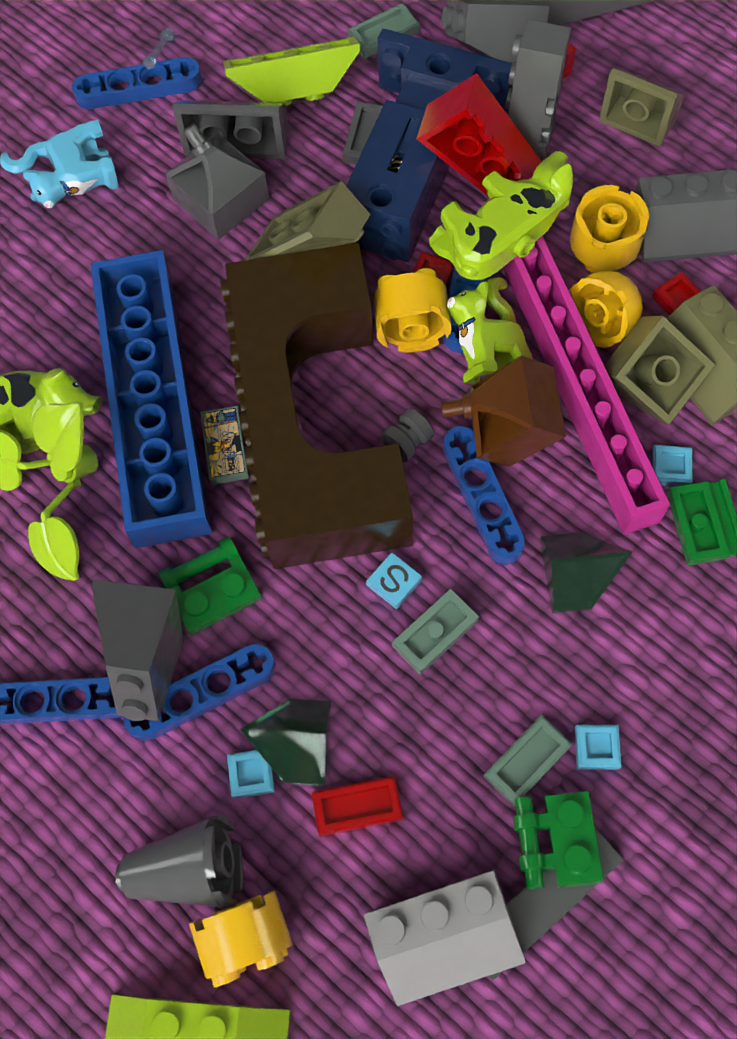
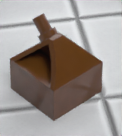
[441,355,566,467]

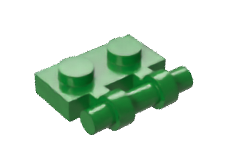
[513,791,603,890]

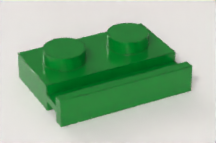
[667,479,737,566]

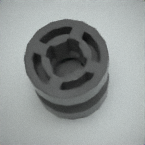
[381,408,434,462]

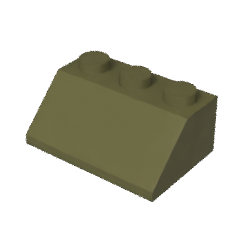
[245,181,371,260]
[667,285,737,425]

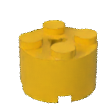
[570,185,649,273]
[373,268,452,353]
[189,891,292,987]

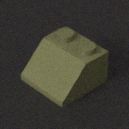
[599,68,685,147]
[604,316,715,425]

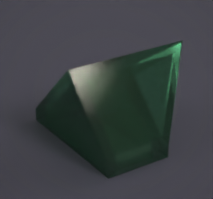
[540,532,633,614]
[240,699,332,786]

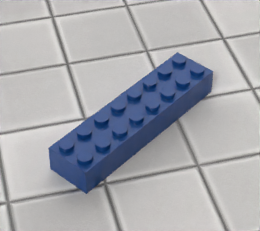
[90,250,213,548]

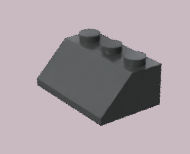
[173,100,289,159]
[634,169,737,263]

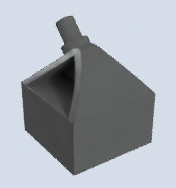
[165,123,269,240]

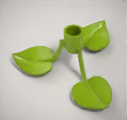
[0,402,98,581]

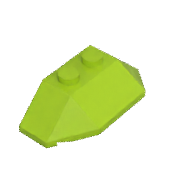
[223,36,360,106]
[105,994,291,1039]

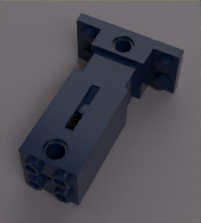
[346,28,512,263]

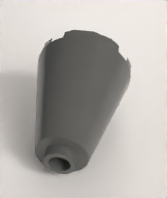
[115,815,243,907]

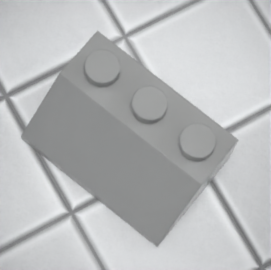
[364,871,526,1006]

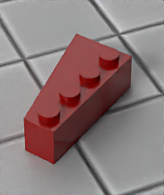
[416,73,542,196]

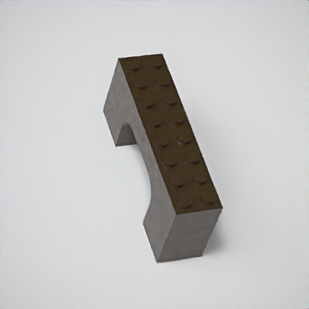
[220,242,413,569]

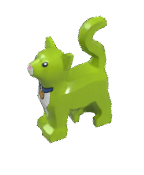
[447,277,533,384]

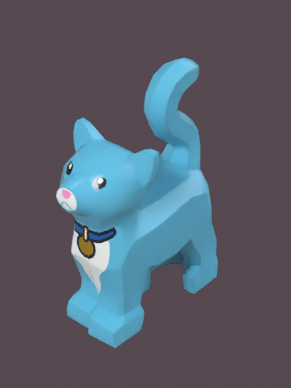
[0,120,119,208]

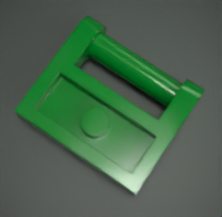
[158,536,262,636]

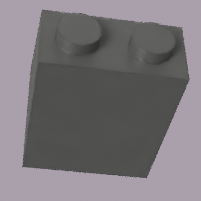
[442,0,549,63]
[92,579,184,721]

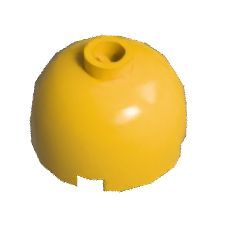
[569,270,643,348]

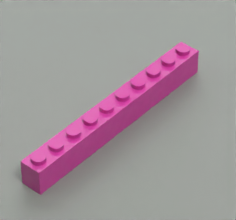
[486,199,670,535]

